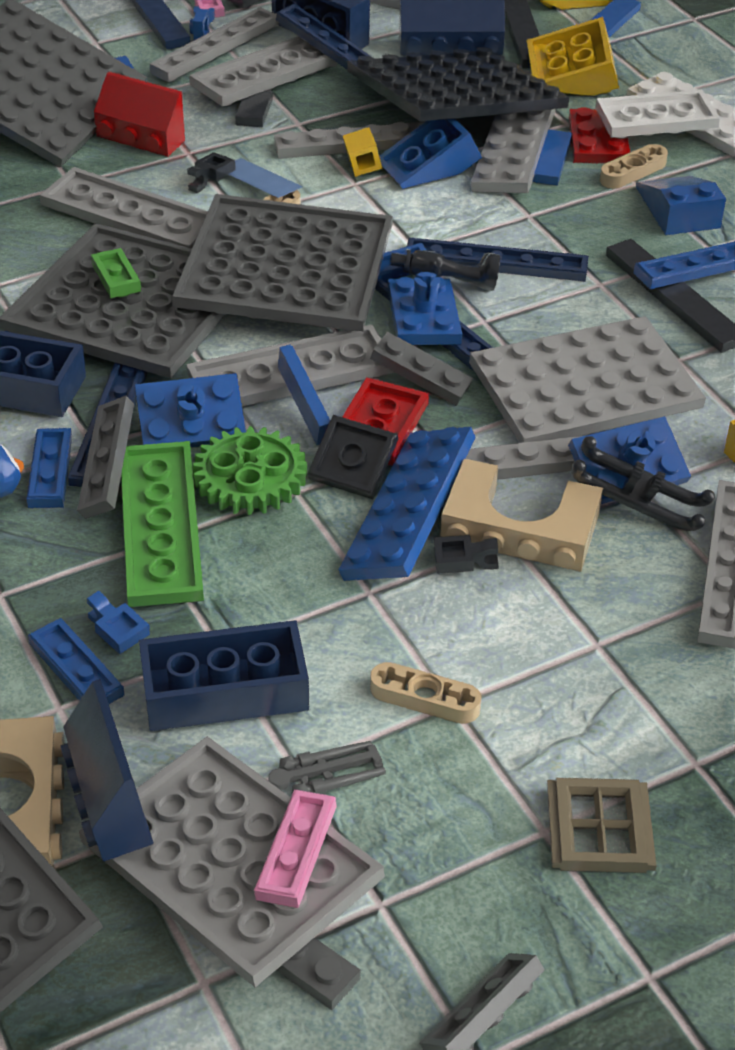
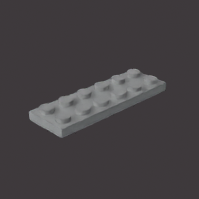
[189,36,338,106]
[471,109,555,193]
[40,167,208,248]
[187,324,395,407]

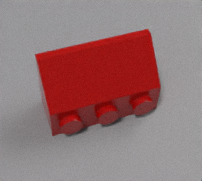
[94,72,185,157]

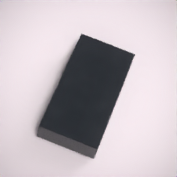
[235,91,273,127]

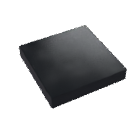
[307,415,398,499]

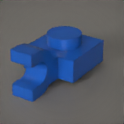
[189,7,215,41]
[87,591,150,654]

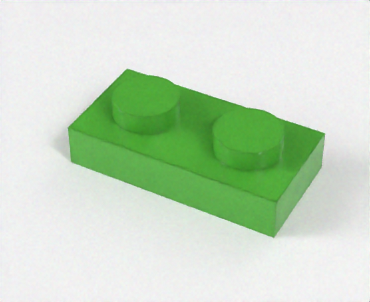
[91,248,141,298]

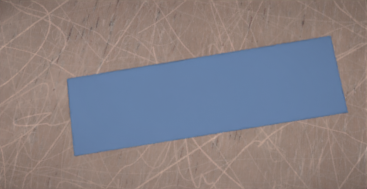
[229,158,303,198]

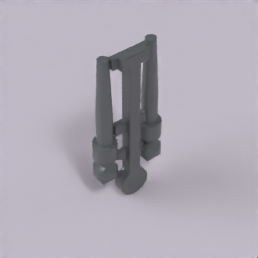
[268,741,386,795]

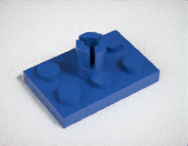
[388,272,462,345]
[135,373,246,447]
[568,416,691,504]

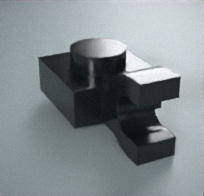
[187,152,236,193]
[434,535,499,574]

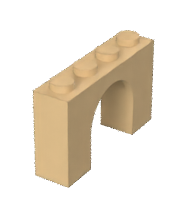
[440,458,603,572]
[0,716,65,868]

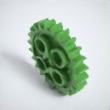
[193,426,307,515]

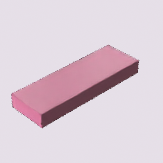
[254,790,336,908]

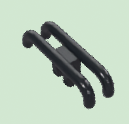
[571,436,715,531]

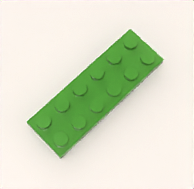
[121,441,204,607]

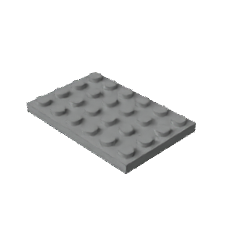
[469,316,706,443]
[79,736,385,988]

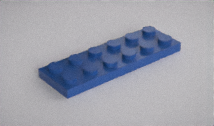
[338,426,476,581]

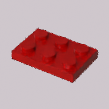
[568,107,630,164]
[342,377,429,466]

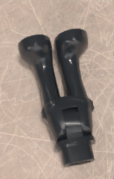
[390,249,500,291]

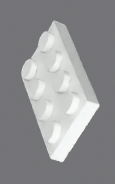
[596,90,720,138]

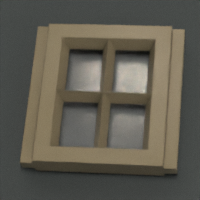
[547,777,657,873]

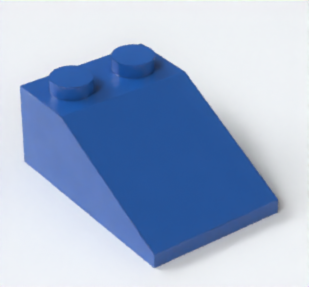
[379,118,482,189]
[636,176,726,235]

